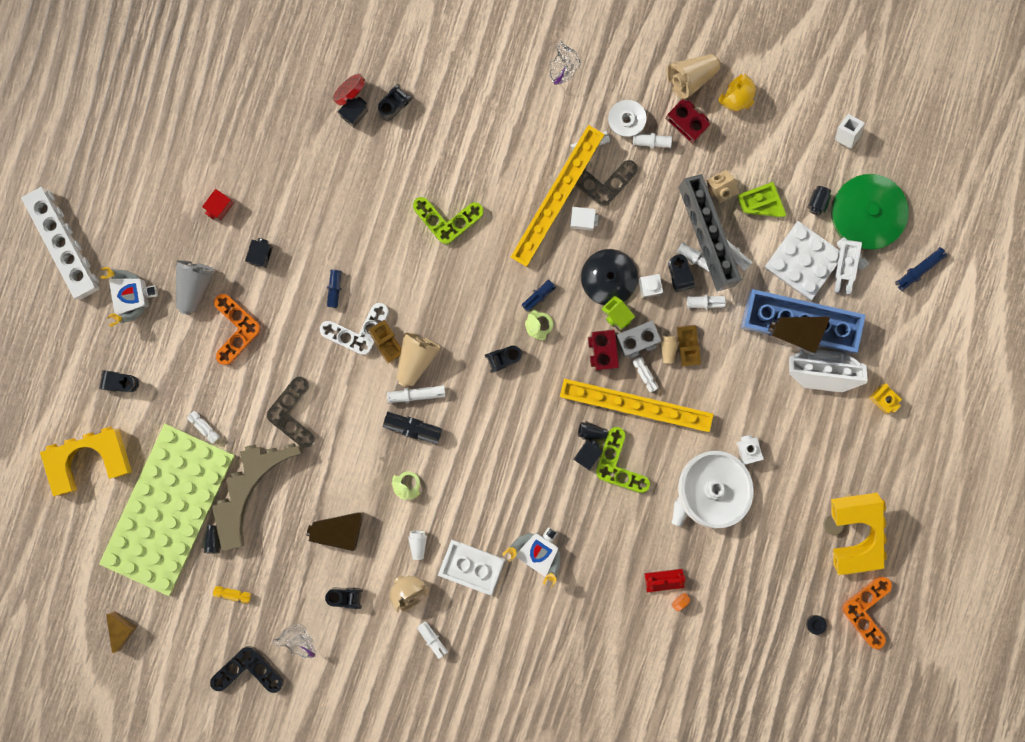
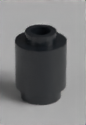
[807,186,831,216]

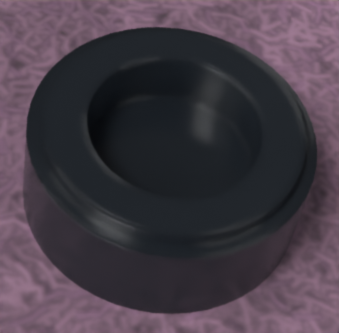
[806,615,827,635]

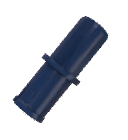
[327,269,342,308]
[522,279,556,312]

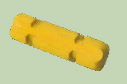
[213,586,251,604]

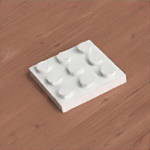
[764,221,840,301]

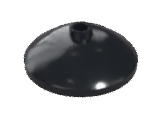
[581,249,638,305]

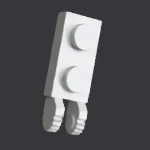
[834,239,862,295]

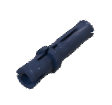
[895,247,948,291]

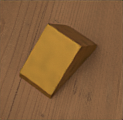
[106,612,137,653]

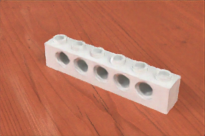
[21,187,100,300]

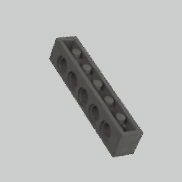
[678,174,742,292]

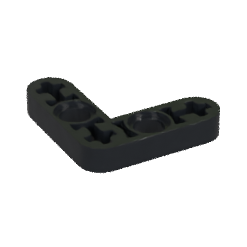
[210,646,284,693]

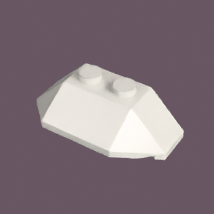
[789,350,867,392]

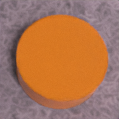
[671,593,691,611]

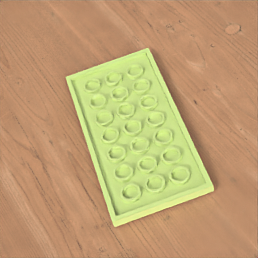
[99,424,235,596]

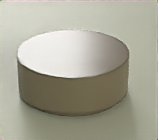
[823,515,844,535]

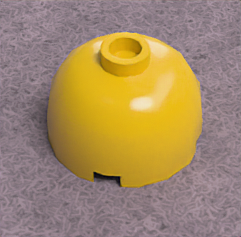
[718,73,756,111]

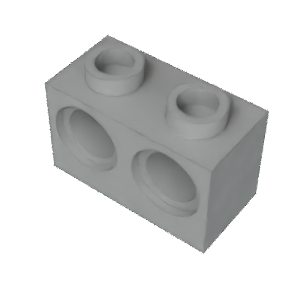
[616,320,661,359]

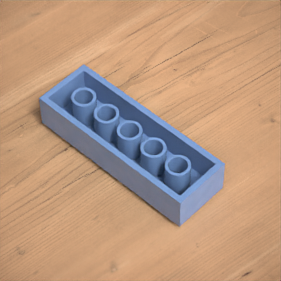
[740,289,866,354]

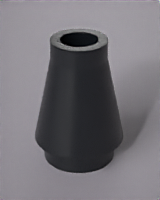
[578,421,607,440]
[202,525,221,554]

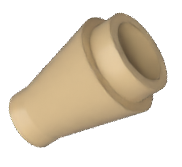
[661,335,679,364]

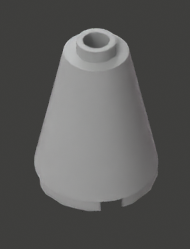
[176,260,215,315]

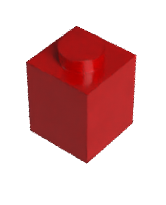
[202,188,234,221]

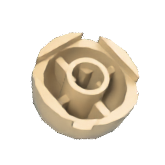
[389,576,429,613]

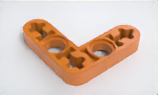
[214,294,261,365]
[842,576,892,649]

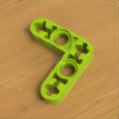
[413,197,484,244]
[596,427,650,493]

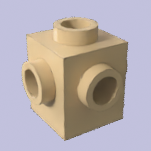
[706,170,739,204]

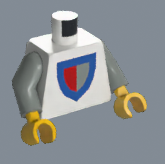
[100,267,158,327]
[502,527,561,588]

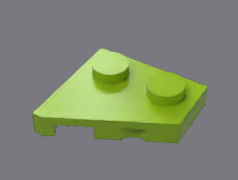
[737,182,786,218]

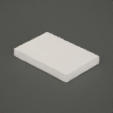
[438,539,505,596]

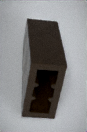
[768,316,830,355]
[306,512,364,551]

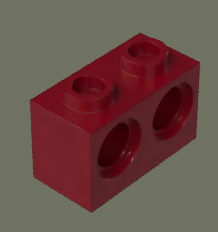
[665,98,710,145]
[588,330,619,371]

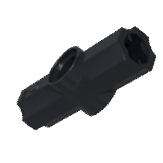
[383,411,442,444]

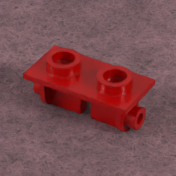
[644,569,685,593]

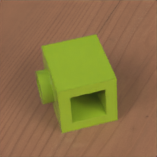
[601,296,635,329]

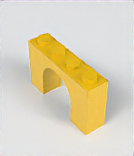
[40,426,132,497]
[831,493,887,575]

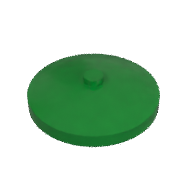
[831,174,909,250]

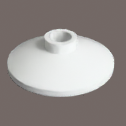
[608,100,646,137]

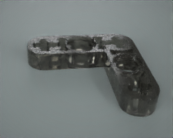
[576,160,638,207]
[267,377,315,448]

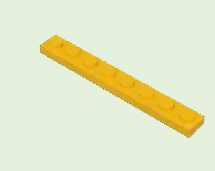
[510,125,605,267]
[560,378,714,432]

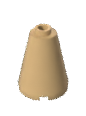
[666,54,721,99]
[396,332,440,388]

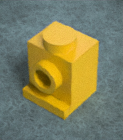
[868,383,902,414]

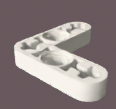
[320,303,389,355]

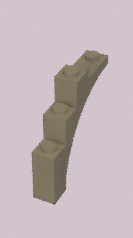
[212,443,303,551]

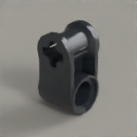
[378,84,413,121]
[668,254,695,293]
[484,345,522,373]
[99,370,139,392]
[325,587,363,609]

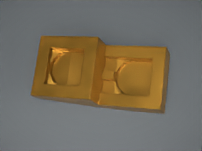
[368,320,402,364]
[676,325,701,367]

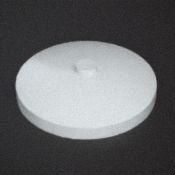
[678,451,753,529]

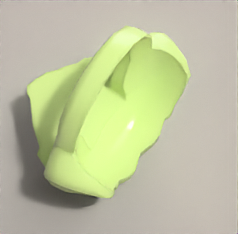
[525,309,553,340]
[391,471,420,500]

